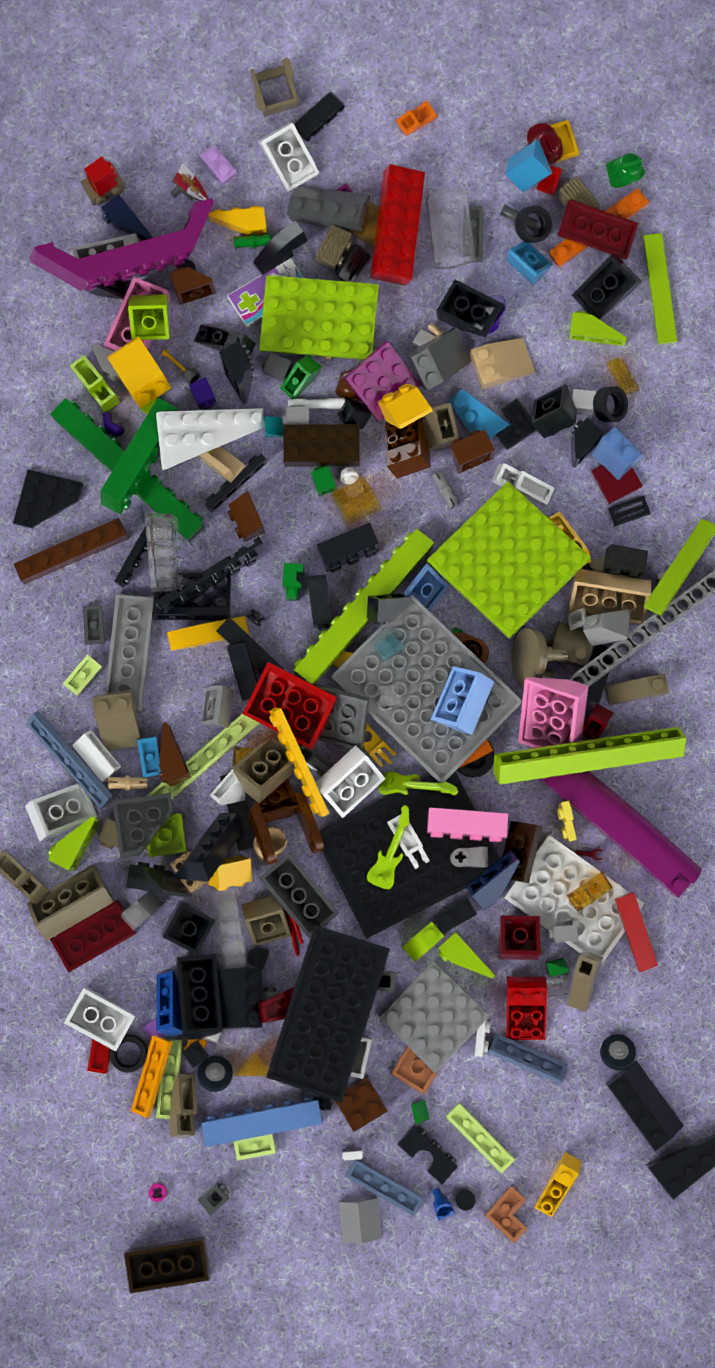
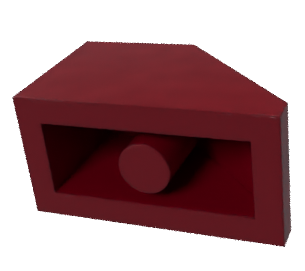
[581,703,613,741]

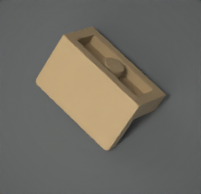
[199,446,245,483]

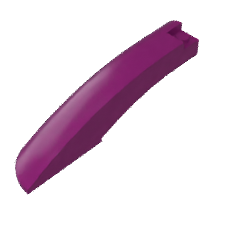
[539,771,701,898]

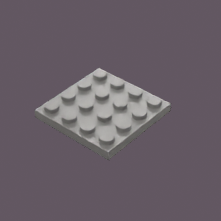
[379,961,490,1074]

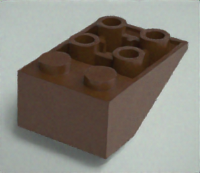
[385,418,431,478]

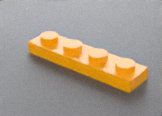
[131,1035,172,1118]

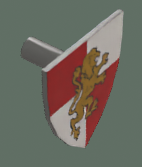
[170,163,208,201]

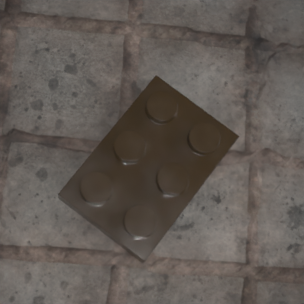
[502,821,542,884]

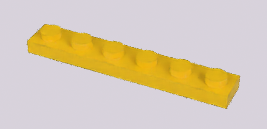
[269,707,329,817]

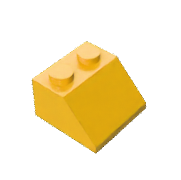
[378,384,433,429]

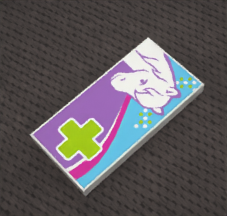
[227,258,303,328]

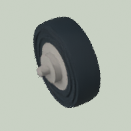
[600,1034,636,1070]
[197,1056,233,1092]

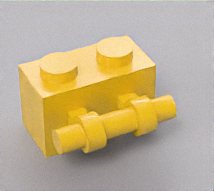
[208,855,252,890]

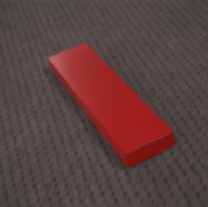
[615,892,658,973]

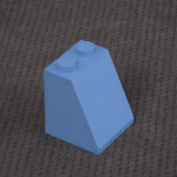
[592,427,645,481]

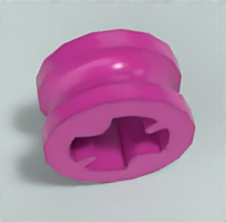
[149,1183,167,1202]

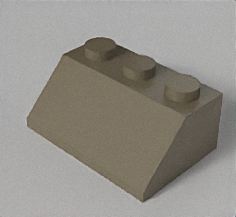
[232,734,295,803]

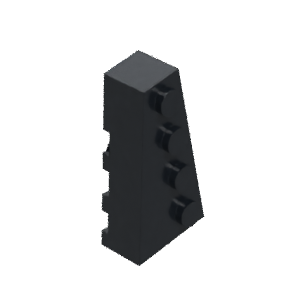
[646,1134,715,1200]

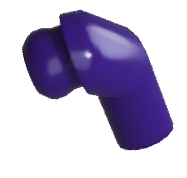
[102,412,124,436]

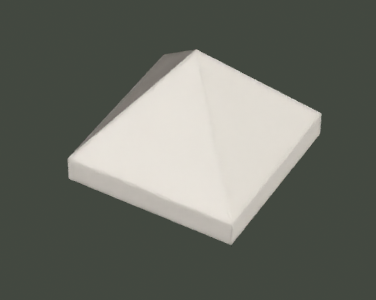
[566,607,587,630]

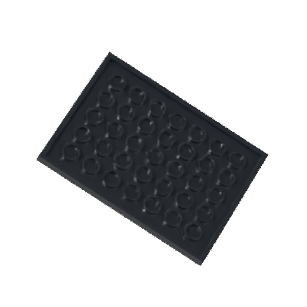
[319,771,500,939]

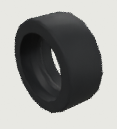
[515,206,552,243]
[593,386,628,423]
[109,1034,148,1073]

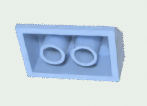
[431,666,494,735]

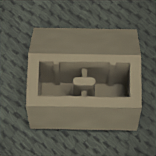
[421,403,459,451]

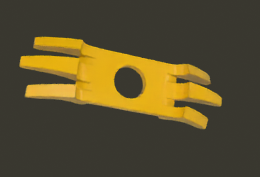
[364,723,396,768]

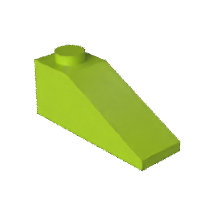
[568,311,627,346]
[438,932,495,979]

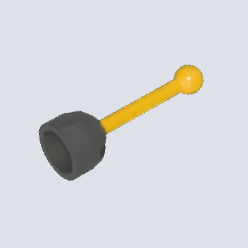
[162,349,200,384]

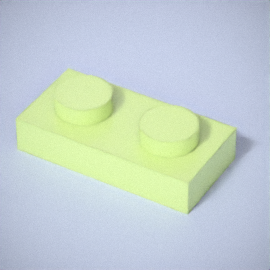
[63,654,103,696]
[234,1134,276,1161]

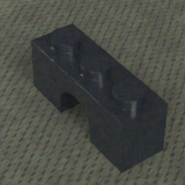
[397,1125,458,1185]

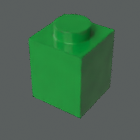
[311,465,337,496]

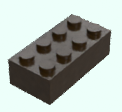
[283,424,360,467]
[124,1236,211,1294]

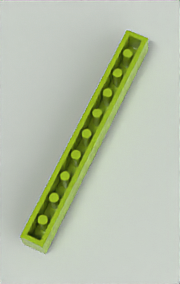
[293,529,434,685]
[493,727,686,785]

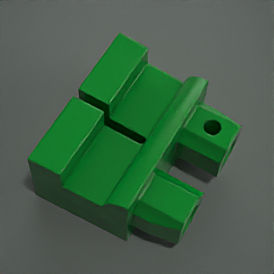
[282,563,304,601]

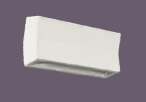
[72,730,121,782]

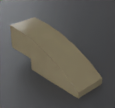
[0,850,50,904]
[170,1074,198,1138]

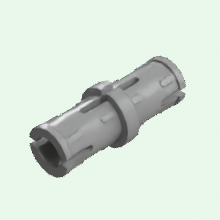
[431,471,460,510]

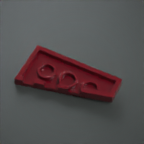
[259,986,295,1023]

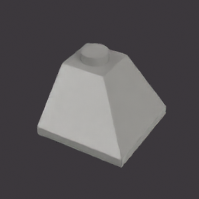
[583,609,631,646]

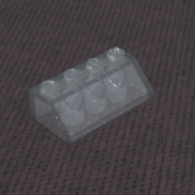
[426,188,475,269]
[210,887,249,969]

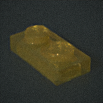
[607,357,640,395]

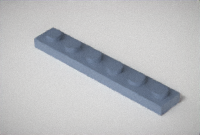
[26,711,113,809]

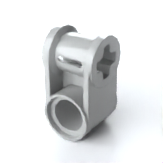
[450,847,488,868]

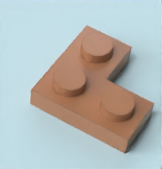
[484,1185,527,1243]

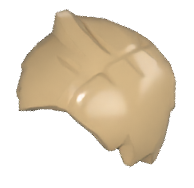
[253,826,287,861]

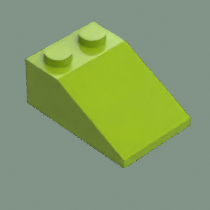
[48,816,101,872]

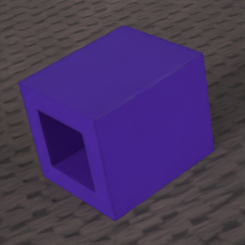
[189,377,216,410]

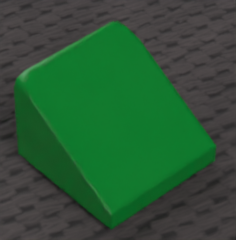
[411,1100,429,1124]

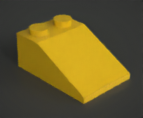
[107,336,171,408]

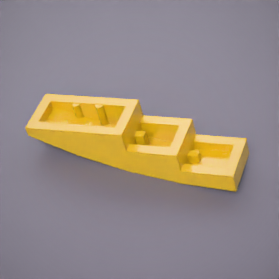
[167,616,249,651]

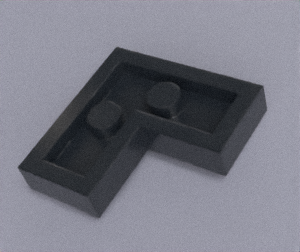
[497,398,537,451]

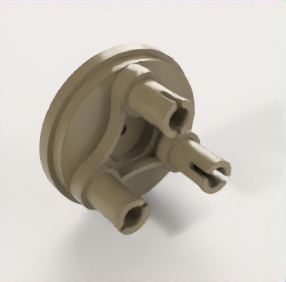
[512,628,568,686]

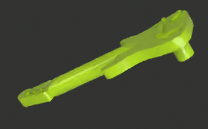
[378,771,458,795]
[367,805,409,889]

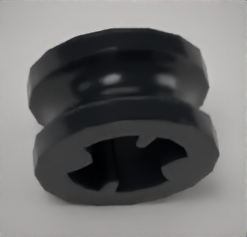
[246,609,265,627]

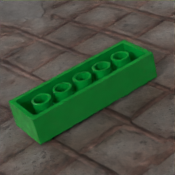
[100,398,178,515]

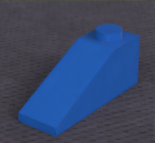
[156,971,181,1037]

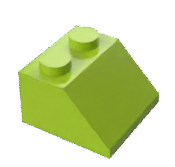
[128,294,170,340]

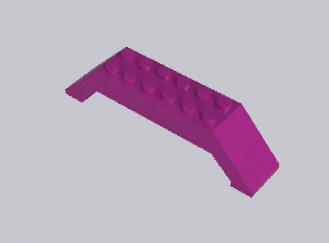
[29,198,214,292]

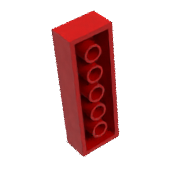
[370,164,425,285]

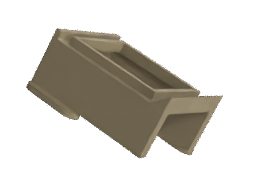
[250,58,299,117]

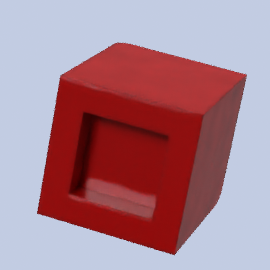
[537,165,562,196]

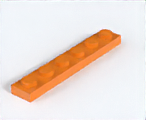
[548,188,649,268]

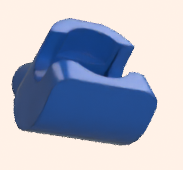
[432,1188,455,1221]

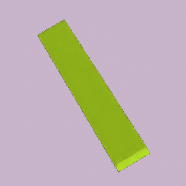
[643,233,677,345]
[644,519,715,616]

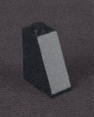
[307,574,332,630]

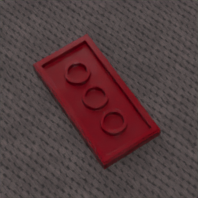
[557,199,639,260]
[50,900,137,973]

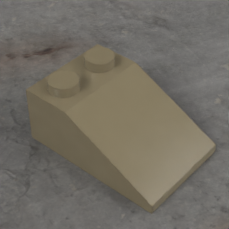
[92,689,142,751]

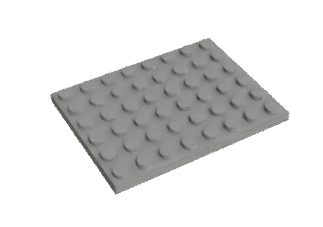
[331,595,523,783]

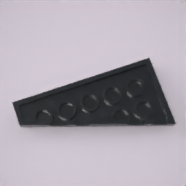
[155,537,263,613]

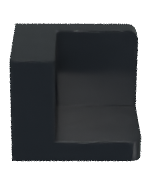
[338,399,371,430]

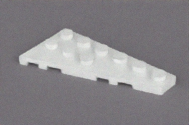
[156,408,265,470]

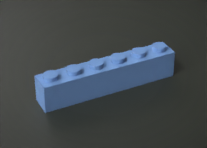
[201,1096,323,1147]

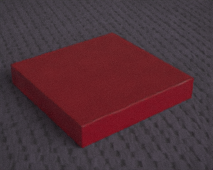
[591,465,643,504]

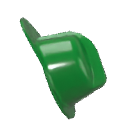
[606,153,645,188]

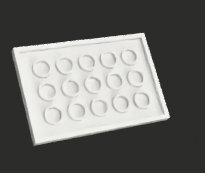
[504,835,645,965]

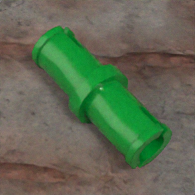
[233,233,272,249]

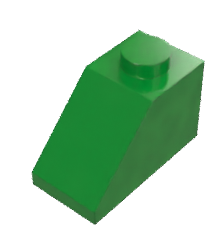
[280,355,322,399]

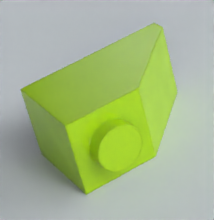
[402,921,444,962]

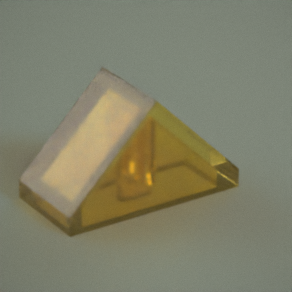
[235,1051,270,1076]

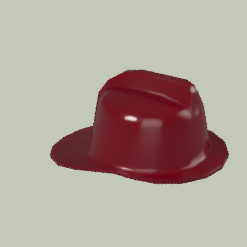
[527,123,563,165]

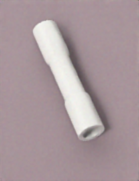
[288,397,345,409]

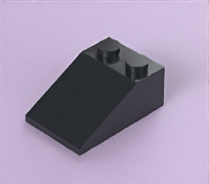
[572,254,642,320]
[436,279,504,338]
[126,862,193,898]

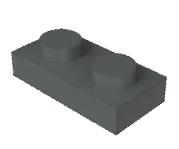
[83,605,105,645]

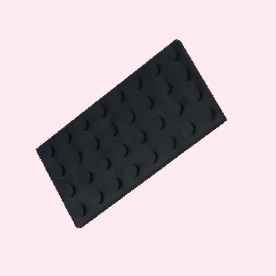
[266,925,390,1103]

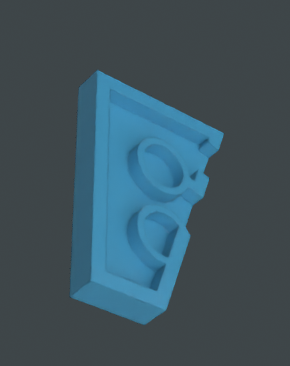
[448,389,510,439]

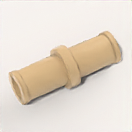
[107,775,147,791]

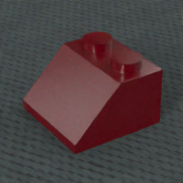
[498,915,541,960]

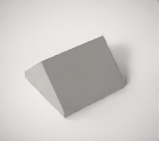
[201,685,234,728]
[338,1198,382,1244]

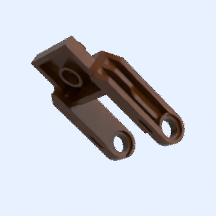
[249,778,324,865]

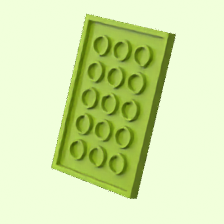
[259,275,379,360]

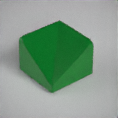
[545,958,569,977]

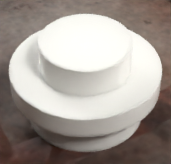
[340,468,359,484]

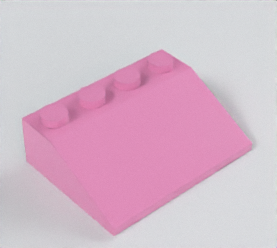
[518,677,588,748]

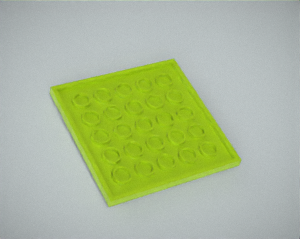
[427,481,591,639]

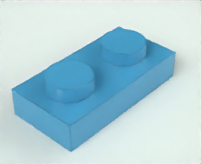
[137,736,162,778]

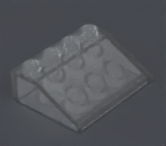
[145,513,184,593]

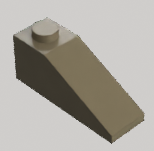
[606,674,669,705]

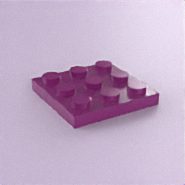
[344,341,421,422]

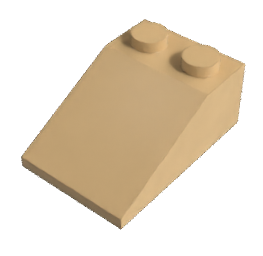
[470,338,535,390]

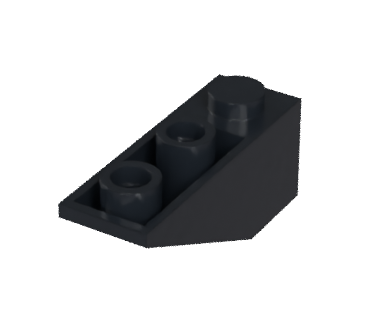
[194,325,256,357]

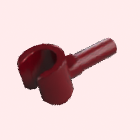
[575,849,603,860]

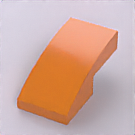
[395,101,438,136]

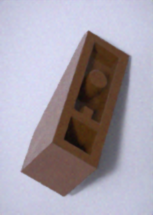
[159,722,192,787]

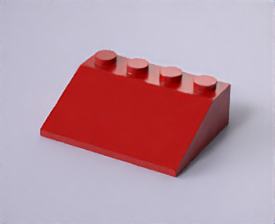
[243,662,337,749]

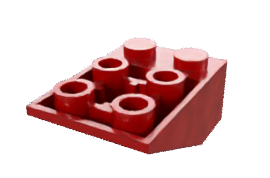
[506,976,547,1040]

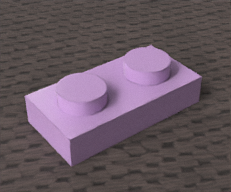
[200,145,237,185]

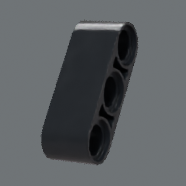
[294,92,345,142]

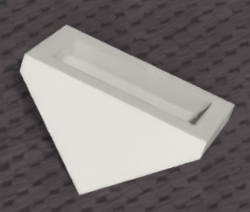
[210,770,245,805]

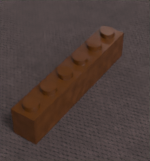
[14,518,129,585]

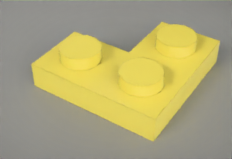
[556,801,577,842]

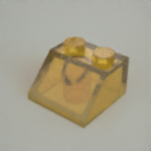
[330,477,381,527]

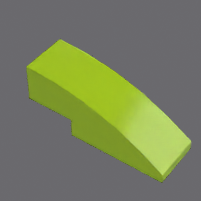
[69,355,120,412]

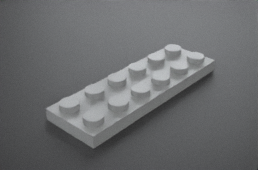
[105,594,154,712]

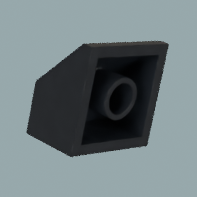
[531,384,577,439]
[571,417,604,468]
[161,900,216,955]

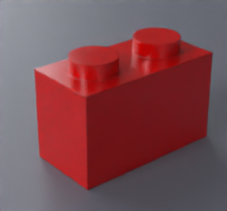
[84,156,118,197]

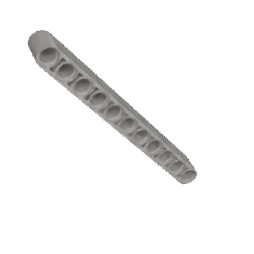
[570,570,715,687]

